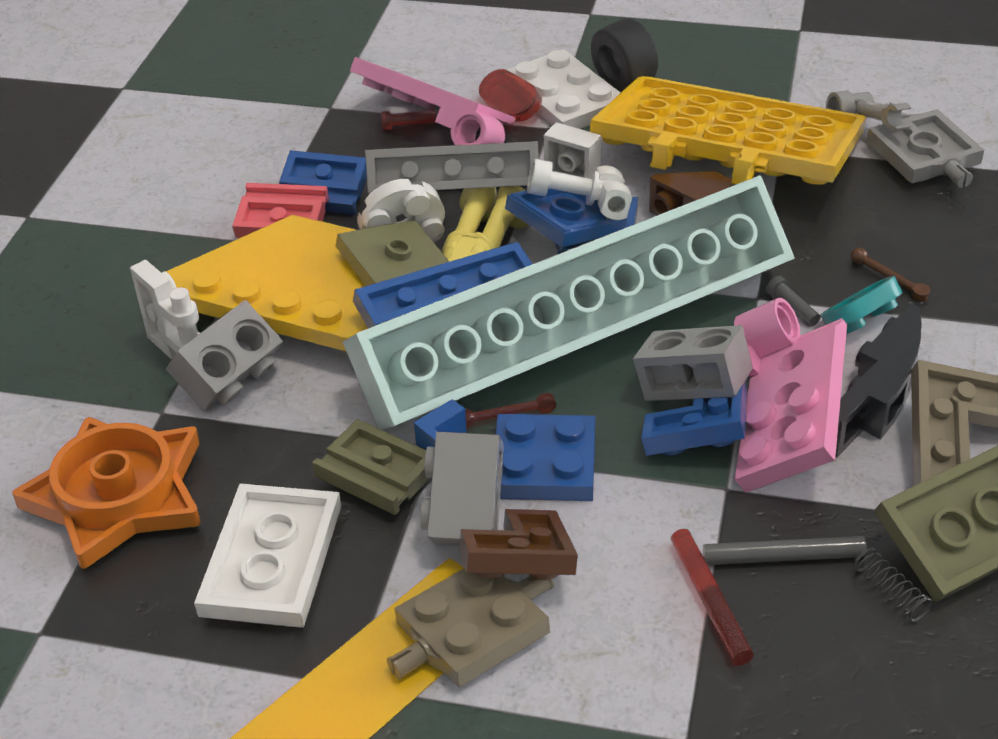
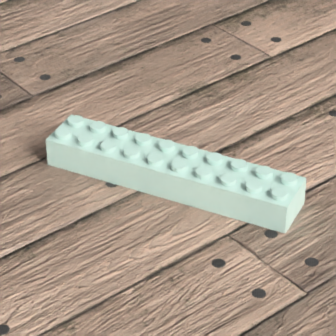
[343,175,795,430]

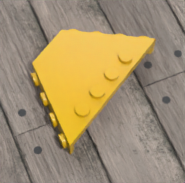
[166,215,368,352]

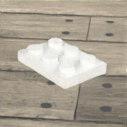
[502,49,620,129]
[194,484,341,628]

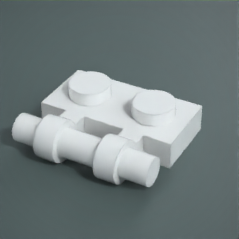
[130,259,200,359]

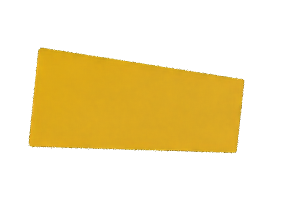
[230,559,464,739]

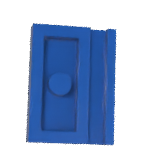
[279,150,367,215]

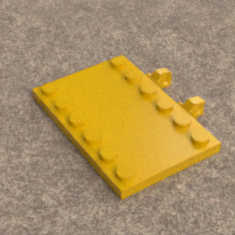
[590,76,867,185]

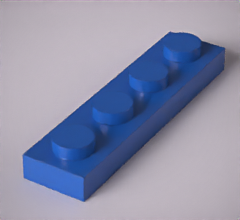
[353,242,532,329]

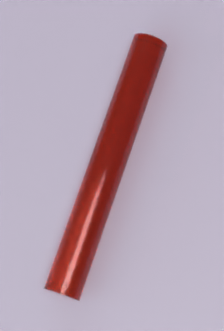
[671,529,754,666]

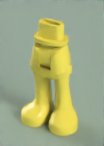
[442,186,528,262]

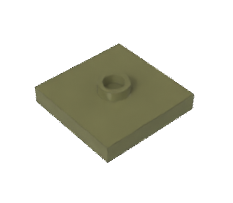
[335,220,449,286]

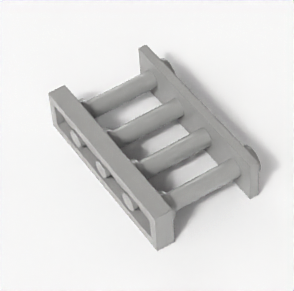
[365,141,538,193]

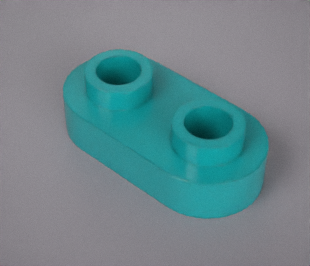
[820,276,903,334]

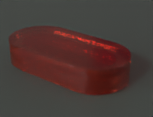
[479,69,542,122]

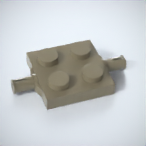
[387,568,554,688]

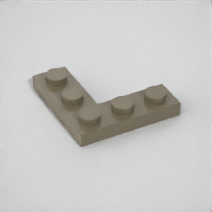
[911,360,998,486]

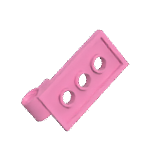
[350,57,516,145]
[734,297,847,492]

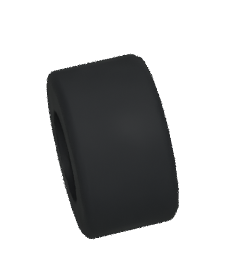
[591,18,658,92]

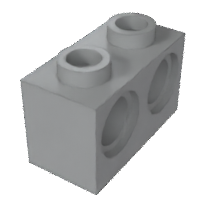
[166,300,283,411]
[633,325,753,401]

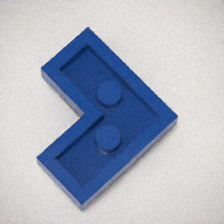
[641,382,747,456]

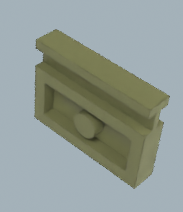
[312,419,430,515]

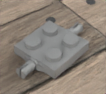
[867,102,984,188]

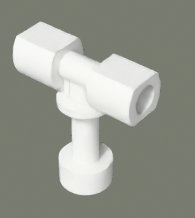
[527,159,632,220]

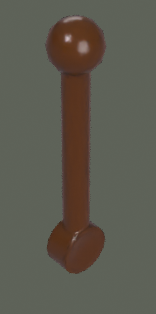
[851,248,930,302]

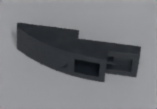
[835,304,922,458]

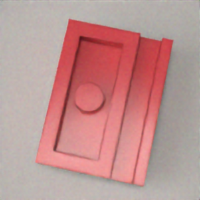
[232,183,329,238]

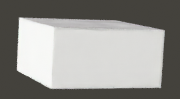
[544,122,601,179]

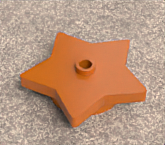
[12,417,201,569]

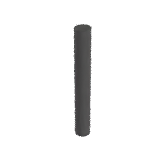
[703,536,867,565]

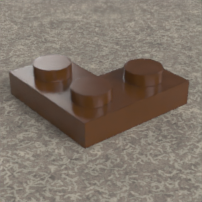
[459,509,578,580]

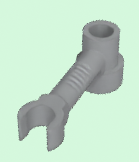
[826,90,911,131]

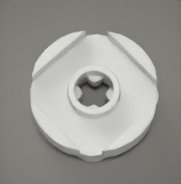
[357,179,445,242]

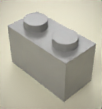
[420,432,504,546]

